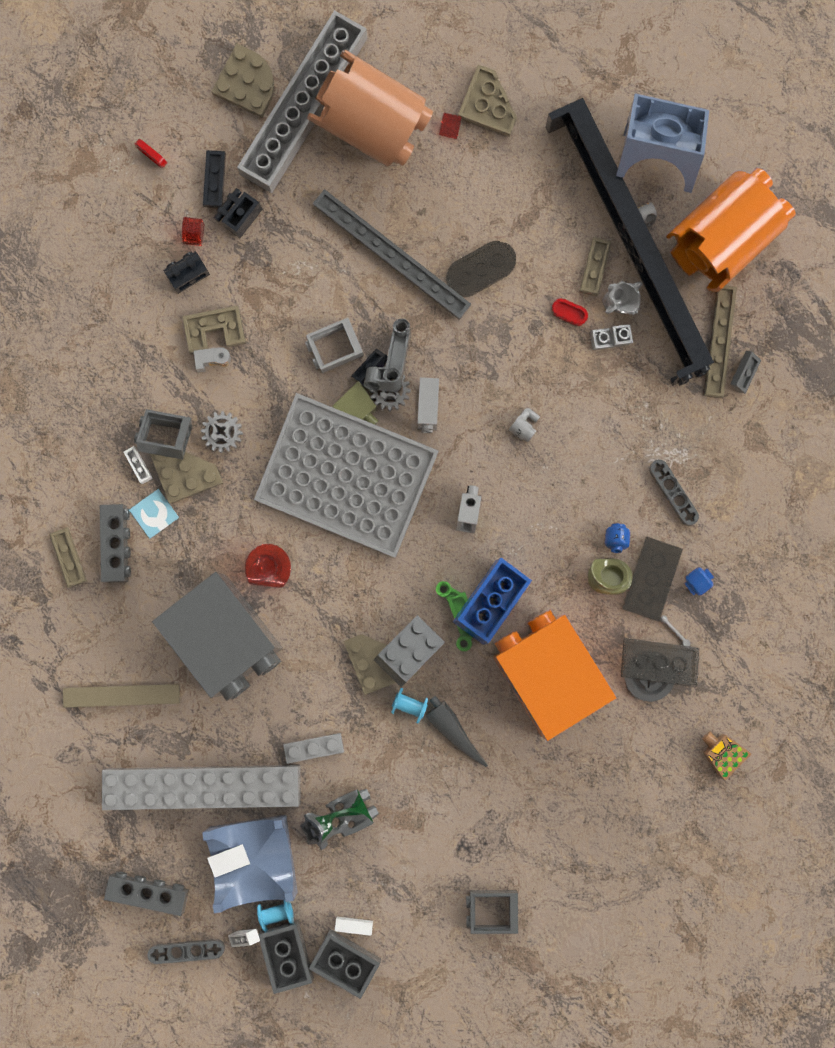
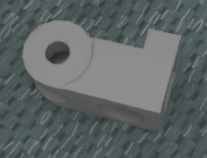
[638,202,657,227]
[194,347,231,373]

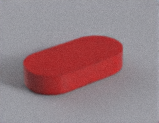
[135,139,167,168]
[552,298,588,326]

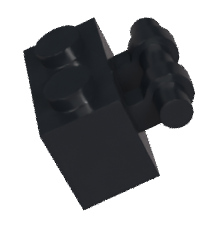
[213,188,263,239]
[163,251,210,294]

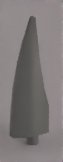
[426,696,488,767]

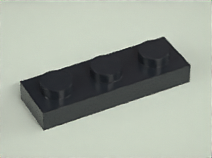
[203,150,226,208]

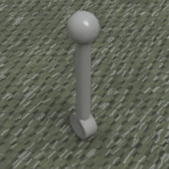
[660,615,690,647]

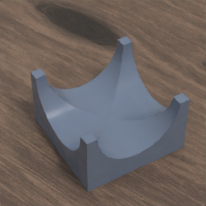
[616,93,709,193]
[202,815,298,913]

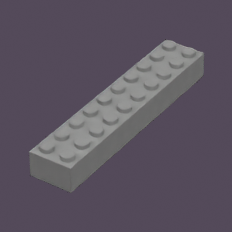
[237,10,367,193]
[102,765,301,810]

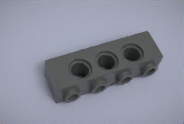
[100,504,131,583]
[104,871,189,916]

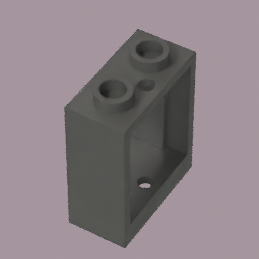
[134,409,192,460]
[466,890,518,934]

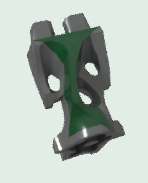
[300,789,379,850]

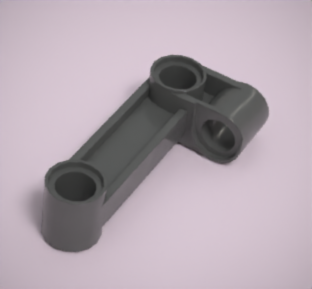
[364,318,411,392]

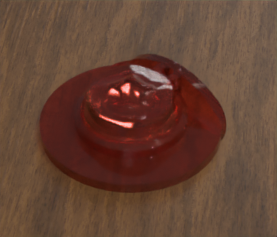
[245,544,291,588]

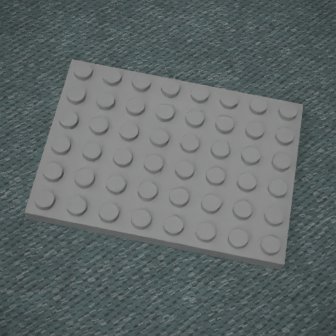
[254,393,439,558]

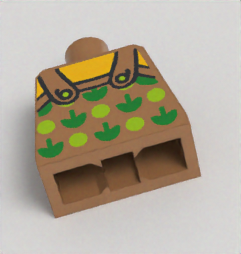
[702,731,752,780]

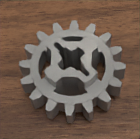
[369,375,411,412]
[201,411,243,453]

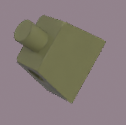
[332,381,379,425]

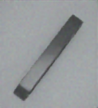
[649,459,699,526]
[147,939,225,964]

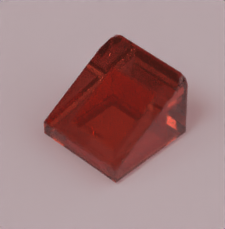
[439,113,462,139]

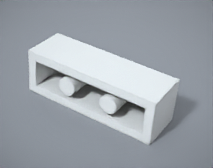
[124,446,153,484]
[335,917,373,936]
[228,929,260,947]

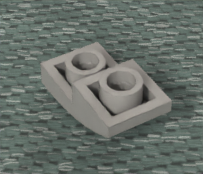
[590,324,633,350]

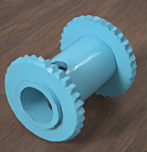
[391,688,428,724]
[257,900,294,931]

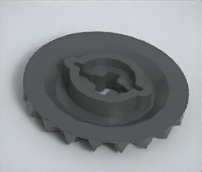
[624,651,675,702]

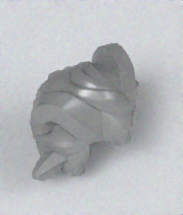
[602,281,643,315]

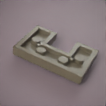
[182,306,246,354]

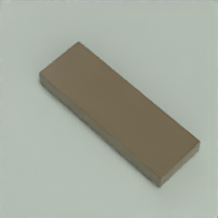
[579,237,611,296]
[49,527,87,588]

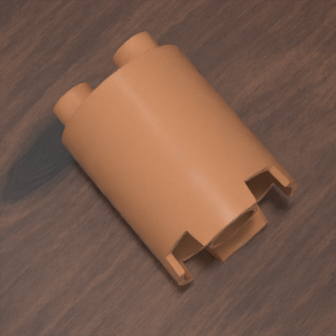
[307,49,433,167]

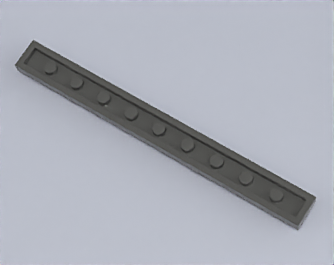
[313,189,471,320]

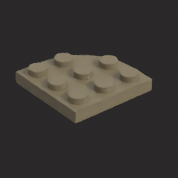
[211,43,274,118]

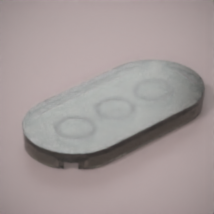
[446,241,516,297]

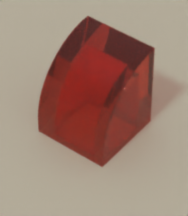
[182,217,205,246]

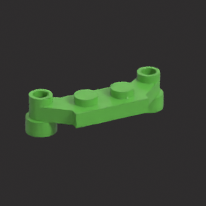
[436,581,472,651]

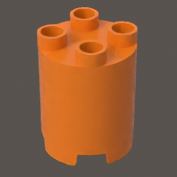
[666,168,796,292]

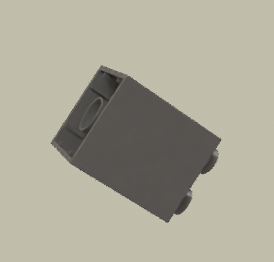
[152,572,283,701]

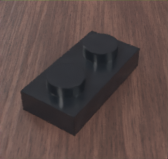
[351,349,388,386]

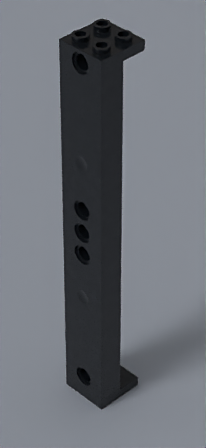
[545,98,714,386]

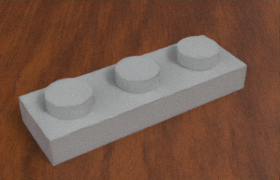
[283,733,344,764]

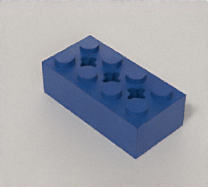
[452,558,532,645]

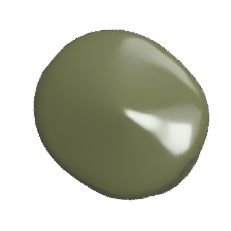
[588,558,632,595]

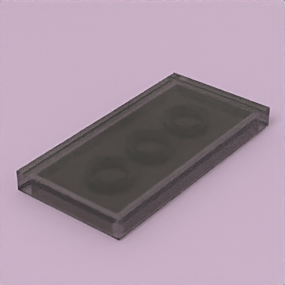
[622,536,683,622]
[621,638,700,687]

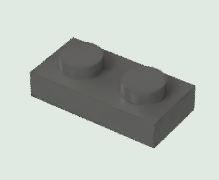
[731,350,761,394]

